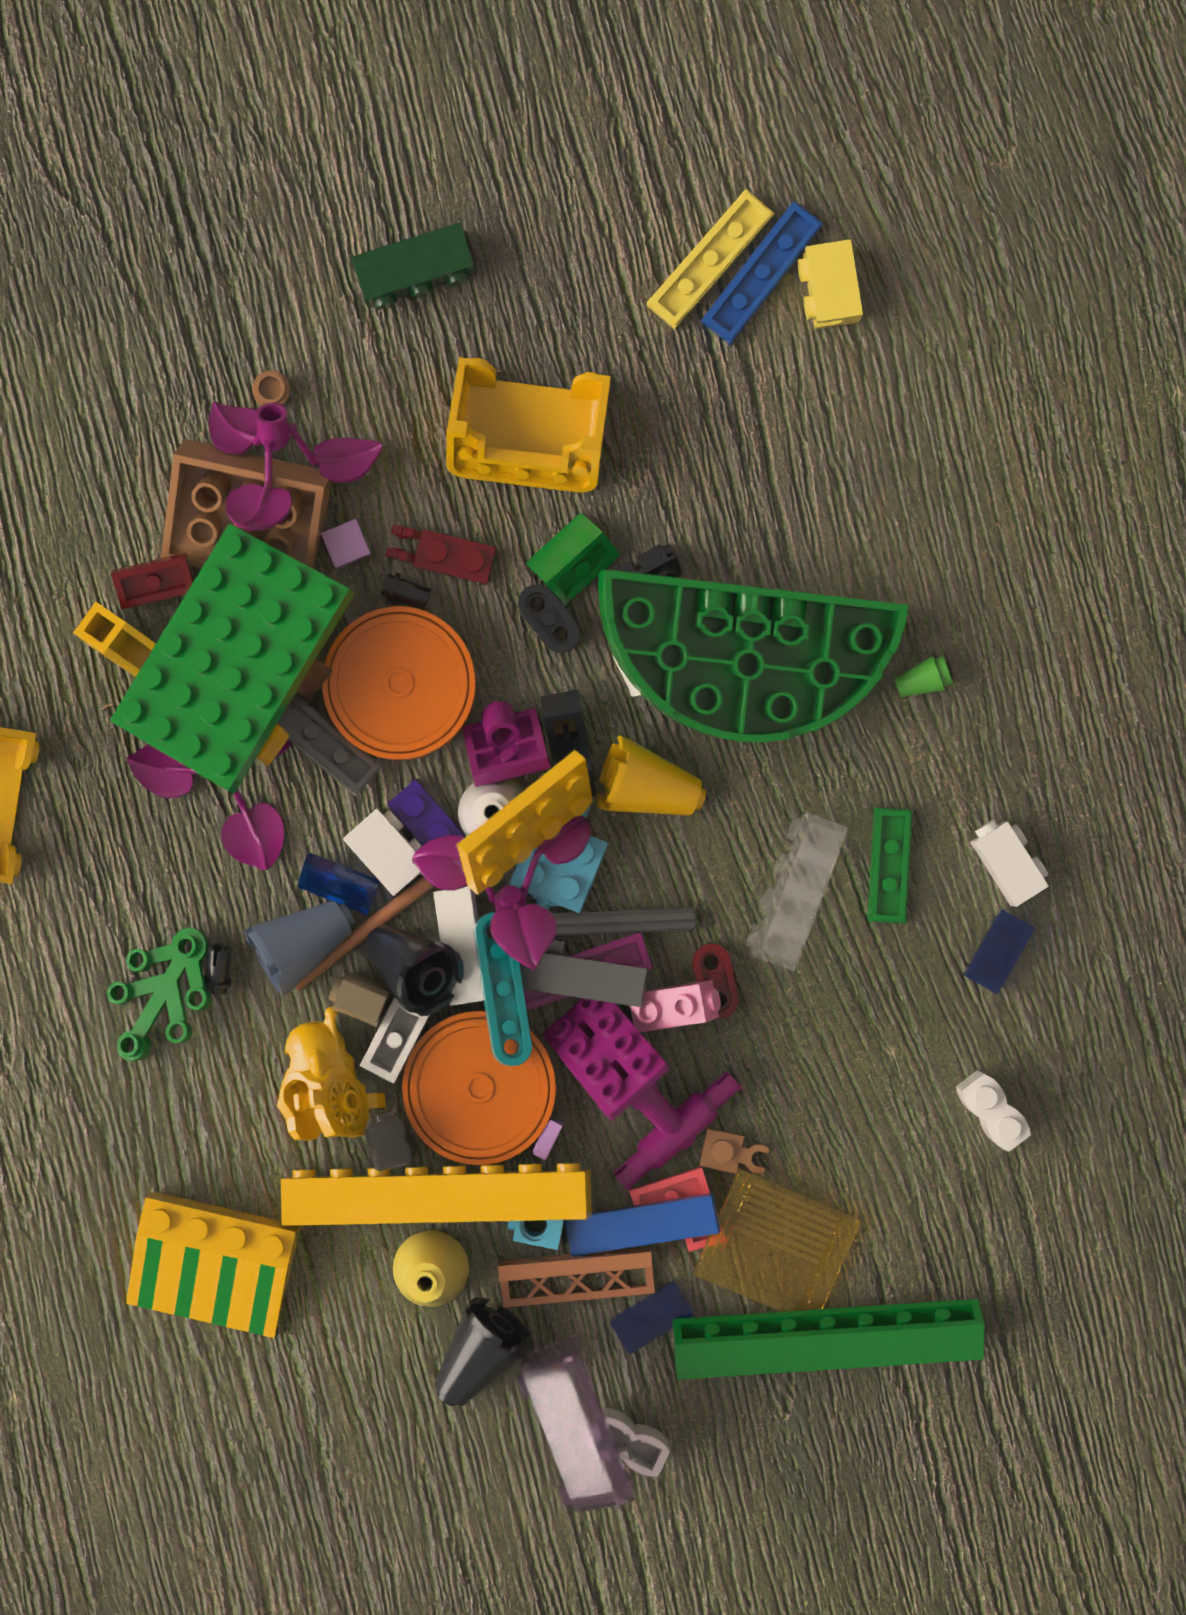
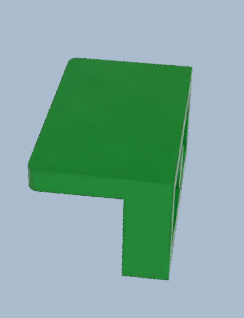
[526,513,620,606]

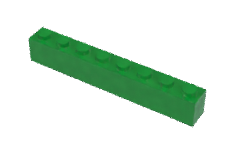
[673,1299,984,1380]

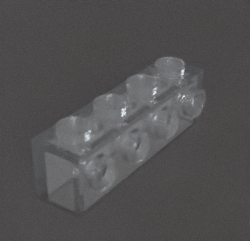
[746,811,849,972]

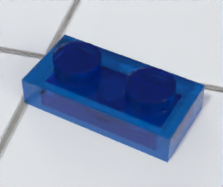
[297,852,380,915]
[963,909,1035,995]
[609,1280,694,1355]

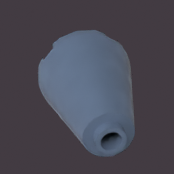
[243,901,355,996]

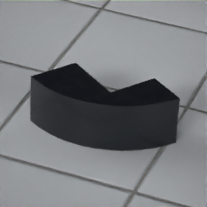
[540,690,597,796]

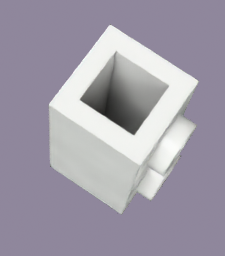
[970,819,1049,907]

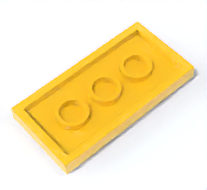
[457,750,593,895]

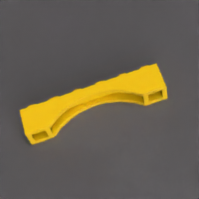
[73,602,290,767]

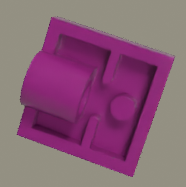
[462,701,550,787]

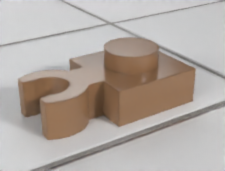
[699,1127,769,1174]

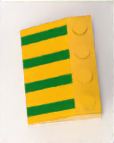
[126,1191,301,1338]

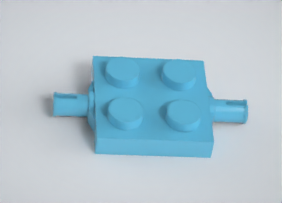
[509,806,609,913]

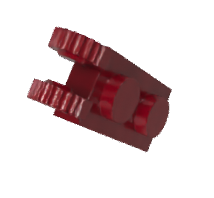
[385,525,496,585]

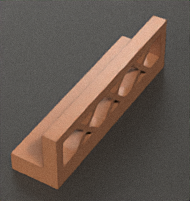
[498,1246,655,1308]

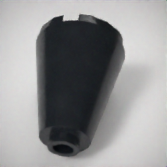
[364,925,464,1016]
[435,1297,533,1406]

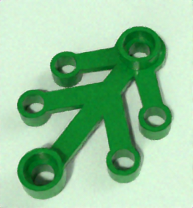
[107,928,212,1062]

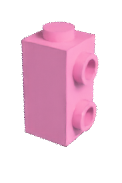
[630,980,721,1032]

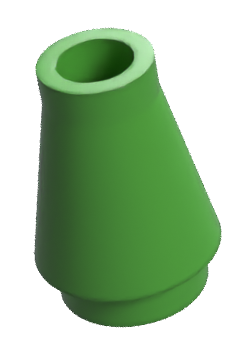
[894,655,953,698]

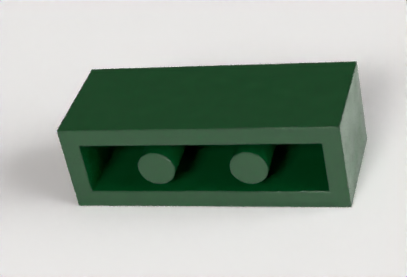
[351,222,476,310]

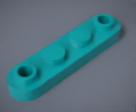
[474,912,532,1066]

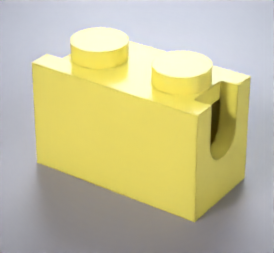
[798,239,863,329]

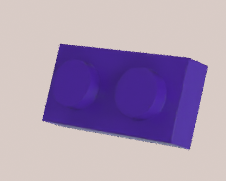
[387,779,465,845]

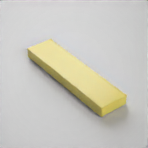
[646,189,775,330]

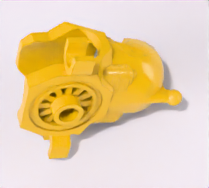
[277,1007,386,1141]

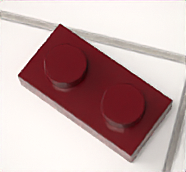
[111,553,194,610]

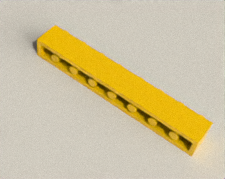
[281,1163,592,1226]

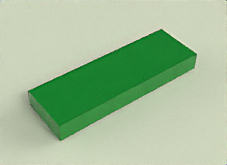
[867,808,913,924]

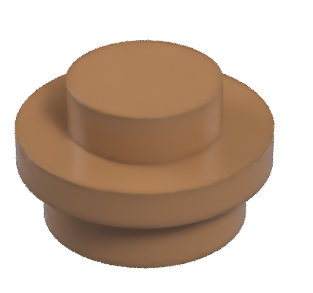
[252,370,291,406]

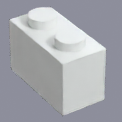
[343,808,422,896]
[360,998,430,1083]

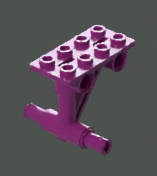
[543,998,742,1191]

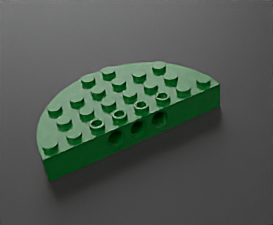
[598,570,909,743]

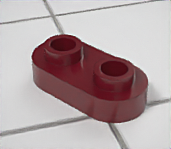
[692,943,739,1019]

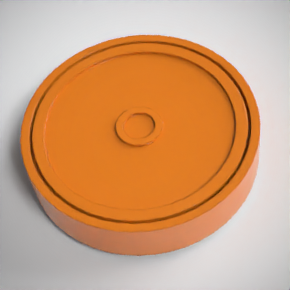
[322,606,477,760]
[402,1009,556,1165]

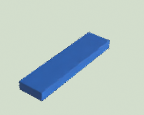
[701,201,824,346]
[564,1193,721,1256]

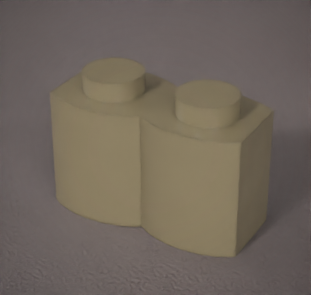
[328,972,393,1027]

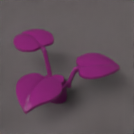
[208,401,382,530]
[127,740,292,871]
[412,815,591,970]

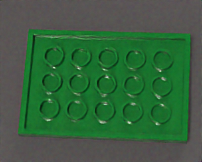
[109,523,355,794]

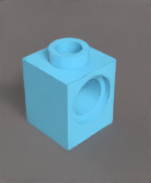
[507,1220,564,1250]

